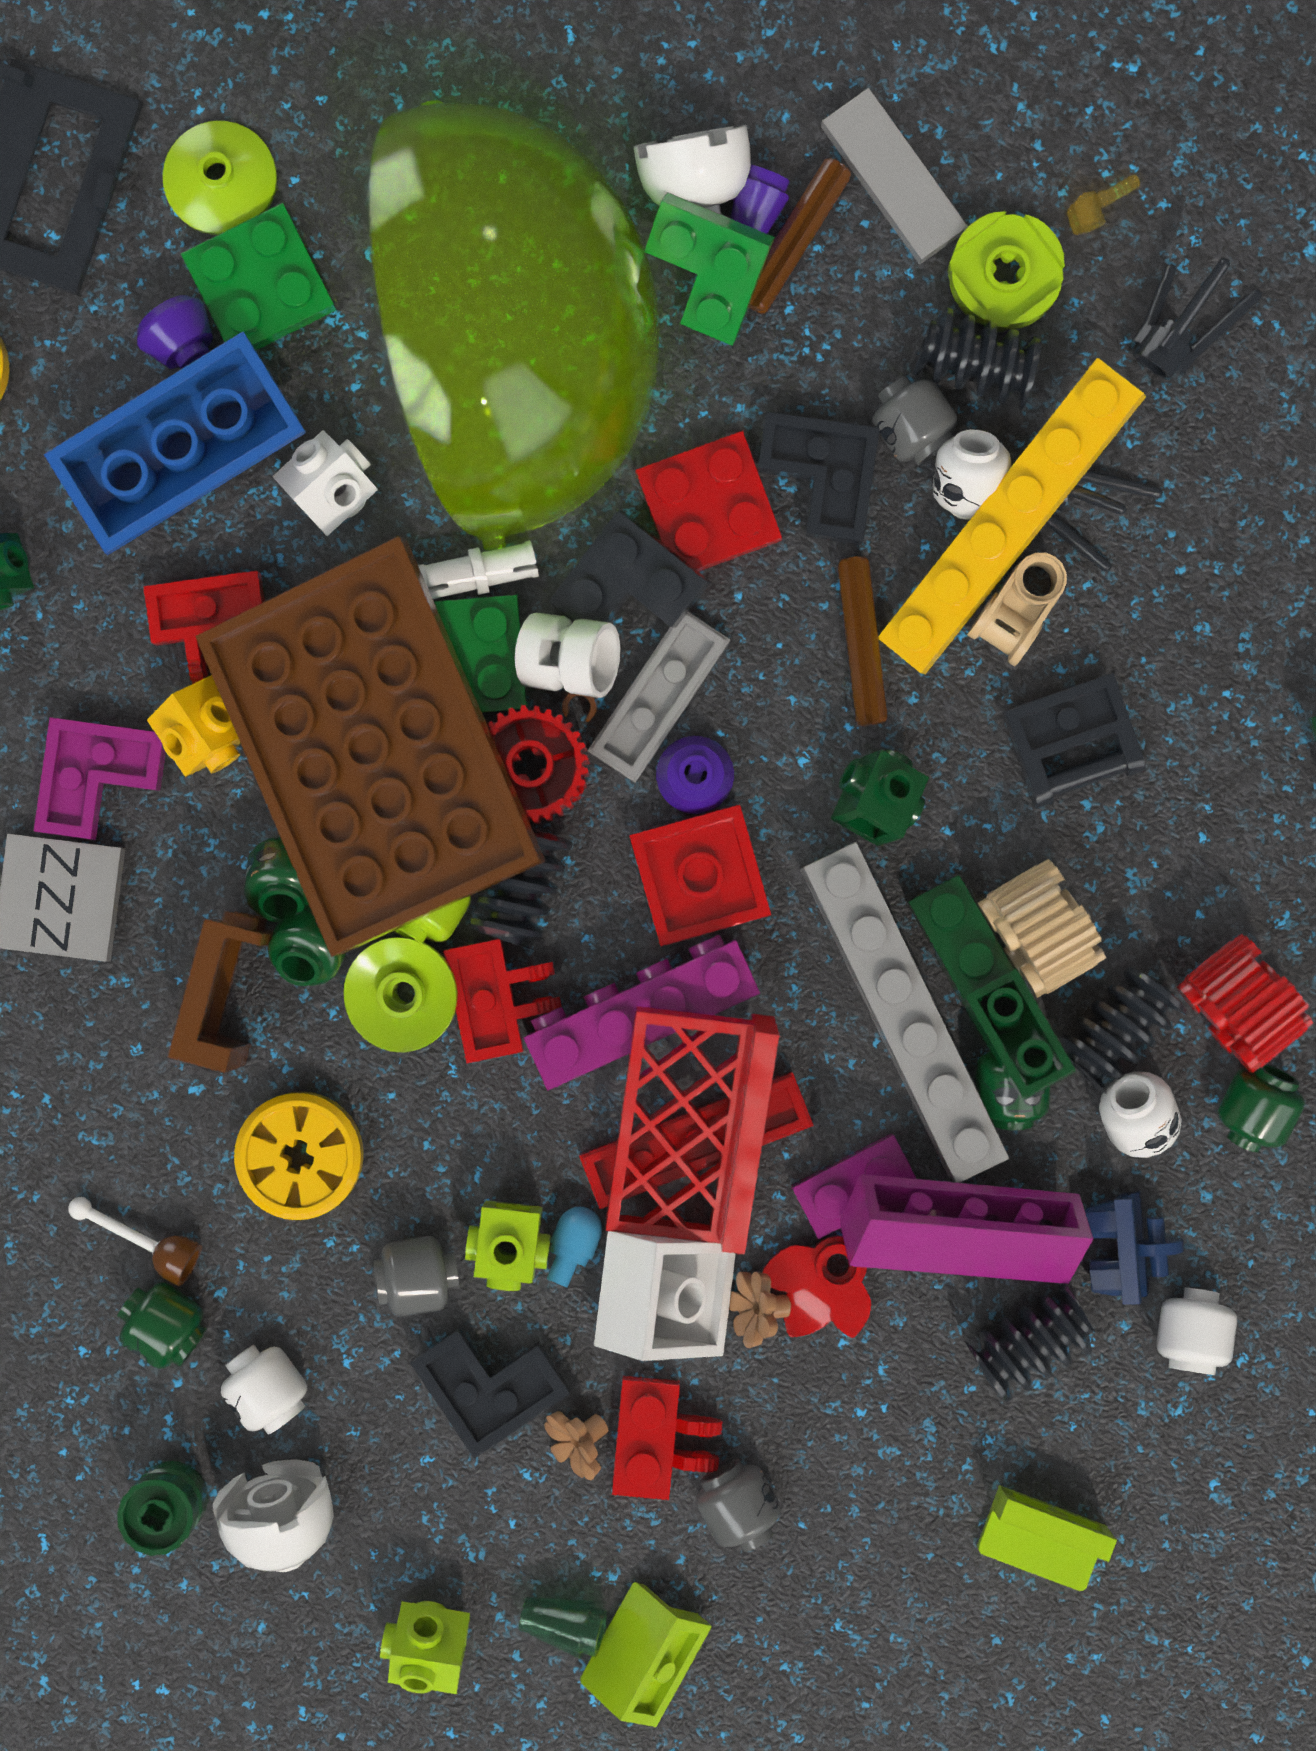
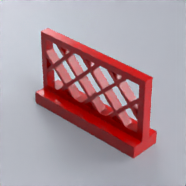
[606,1006,779,1255]

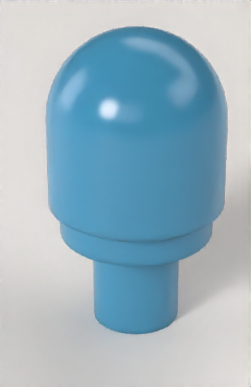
[546,1207,603,1288]

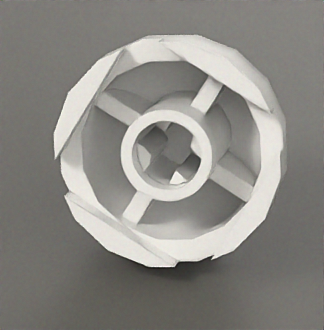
[633,125,751,214]
[212,1459,334,1572]

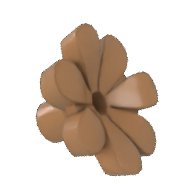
[729,1271,791,1348]
[545,1411,608,1480]

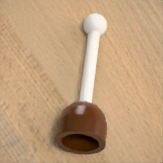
[68,1197,202,1286]

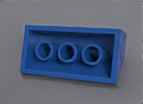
[44,332,306,555]

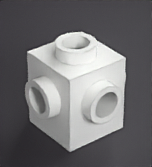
[272,430,378,536]

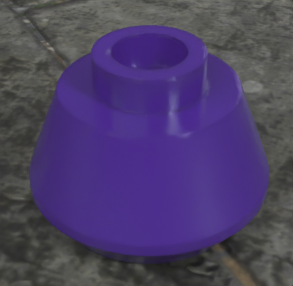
[137,295,213,369]
[656,736,734,814]

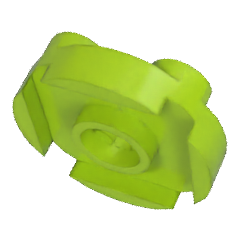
[947,212,1065,332]

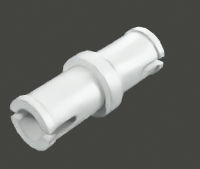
[418,540,539,599]

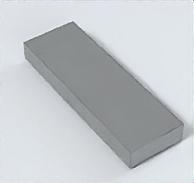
[821,88,968,265]
[588,612,730,784]

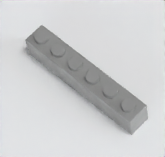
[800,842,1009,1183]

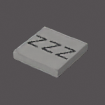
[0,834,125,962]

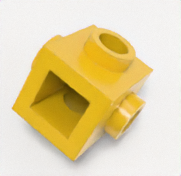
[147,675,241,777]

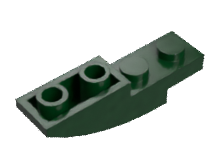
[908,875,1076,1100]

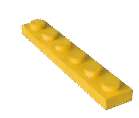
[878,358,1146,674]

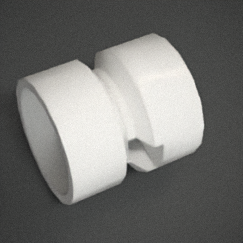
[515,612,620,698]

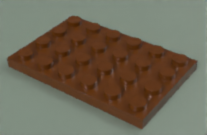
[195,536,546,957]

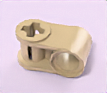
[967,553,1067,666]

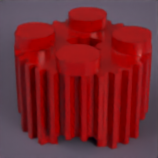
[488,705,590,824]
[1176,934,1313,1073]

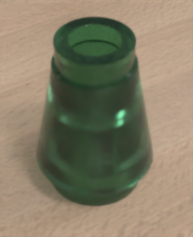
[519,1596,608,1659]

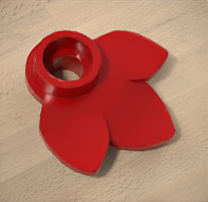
[762,1235,871,1338]

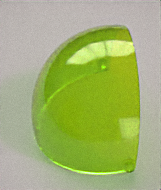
[369,100,660,551]

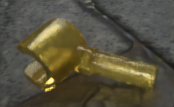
[1067,174,1140,235]

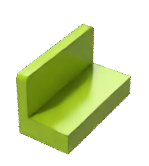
[977,1485,1117,1591]
[580,1582,712,1727]

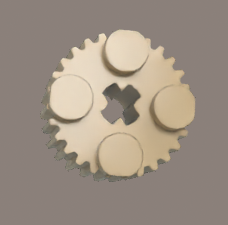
[977,859,1106,998]

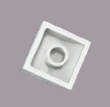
[594,1231,736,1361]

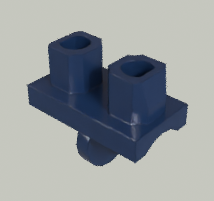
[1085,1191,1184,1305]

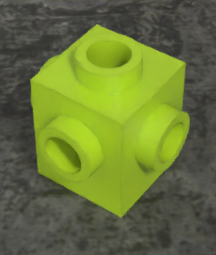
[465,1200,550,1291]
[380,1601,470,1694]

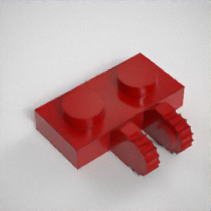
[143,571,265,684]
[444,939,562,1063]
[612,1375,722,1500]

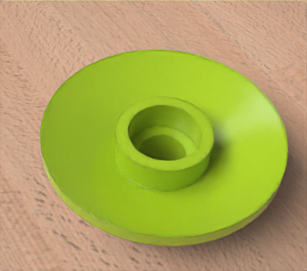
[163,121,277,235]
[344,937,458,1052]

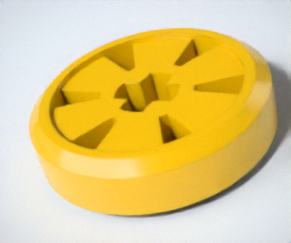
[234,1092,363,1220]

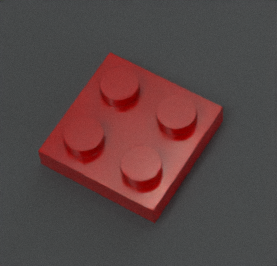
[635,431,782,571]
[629,804,771,946]

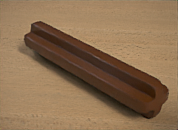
[749,157,851,314]
[838,556,888,726]

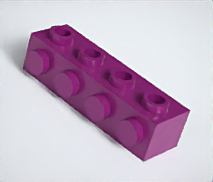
[523,934,761,1091]
[840,1174,1093,1284]

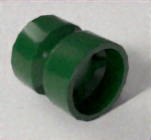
[117,1461,208,1556]

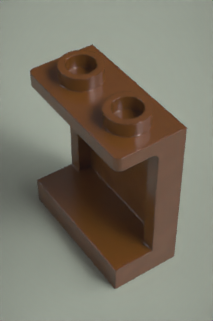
[168,911,274,1073]

